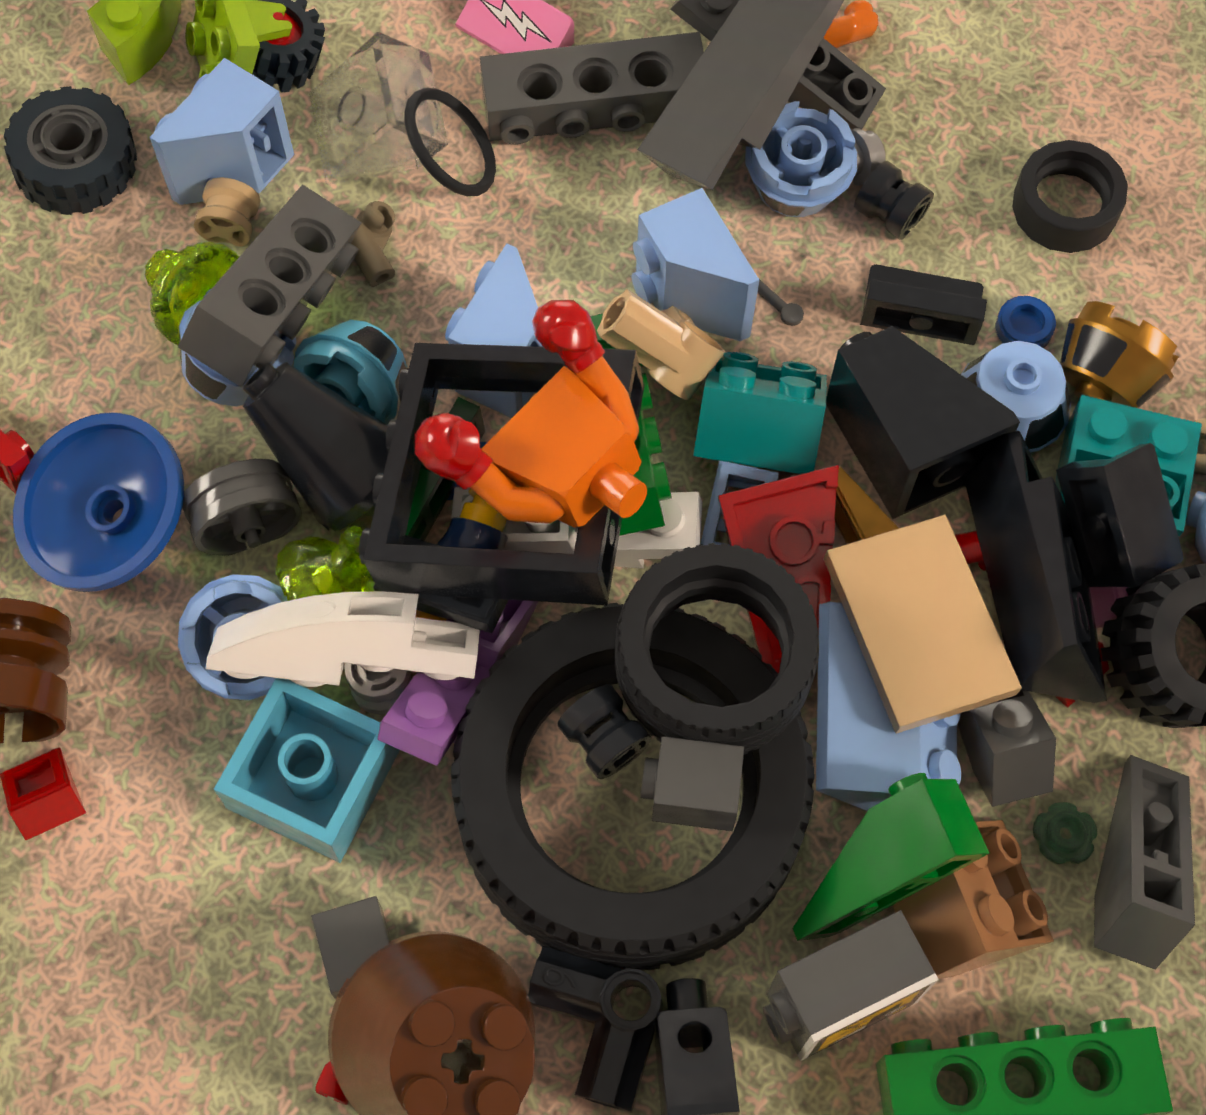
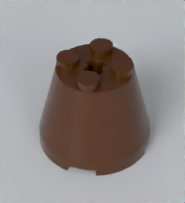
[328,931,535,1115]

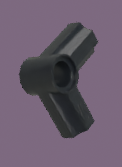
[528,946,663,1113]

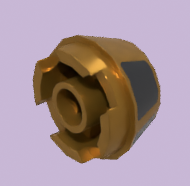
[1060,301,1179,408]

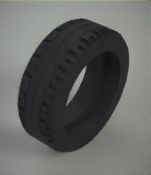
[451,603,814,970]

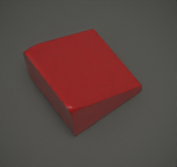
[0,747,86,840]

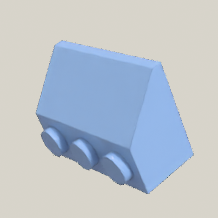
[816,602,961,811]

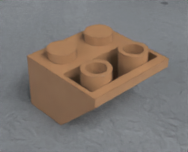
[892,820,1054,979]

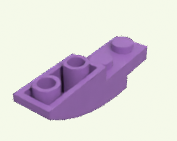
[377,600,538,766]

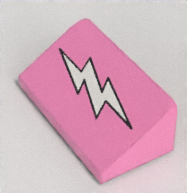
[455,0,574,54]

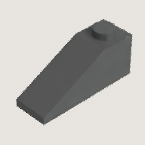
[1094,755,1195,970]

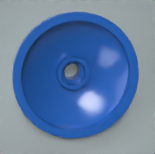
[13,413,184,592]

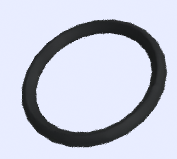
[404,88,496,196]

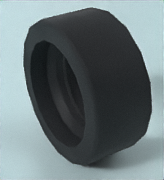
[1012,140,1128,253]

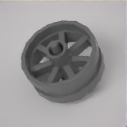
[182,458,302,556]

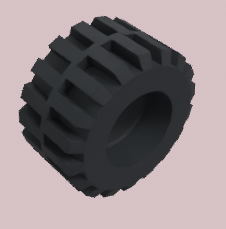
[1101,564,1206,728]

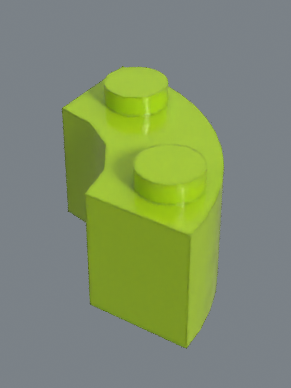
[87,0,181,85]

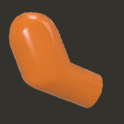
[824,0,878,48]

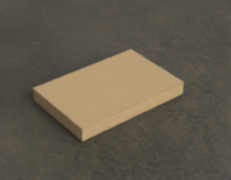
[824,514,1022,734]

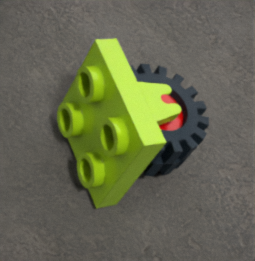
[185,0,325,93]

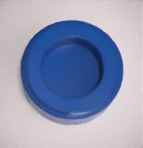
[995,296,1056,348]

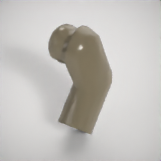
[351,201,395,287]

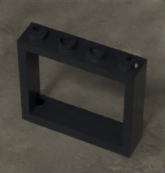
[359,343,644,606]

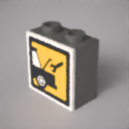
[763,910,939,1061]

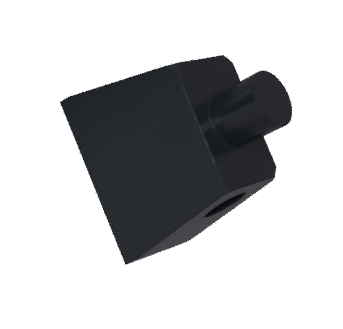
[655,978,740,1115]

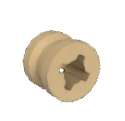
[194,177,261,247]

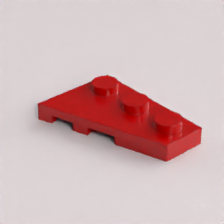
[718,465,839,674]

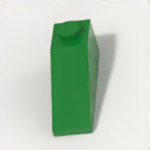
[792,773,990,941]

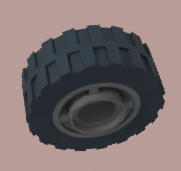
[4,86,137,215]

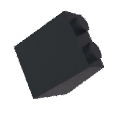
[826,326,1020,519]

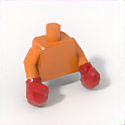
[415,300,647,528]

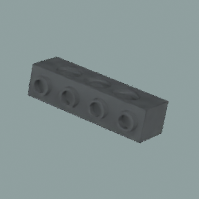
[480,32,704,145]
[178,184,362,388]

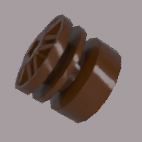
[0,598,72,744]

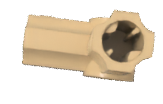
[597,289,725,400]

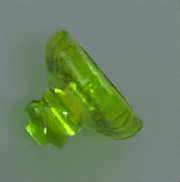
[145,242,240,346]
[275,525,374,601]

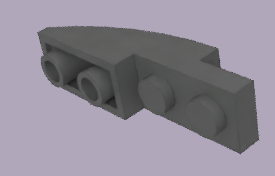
[670,0,886,129]

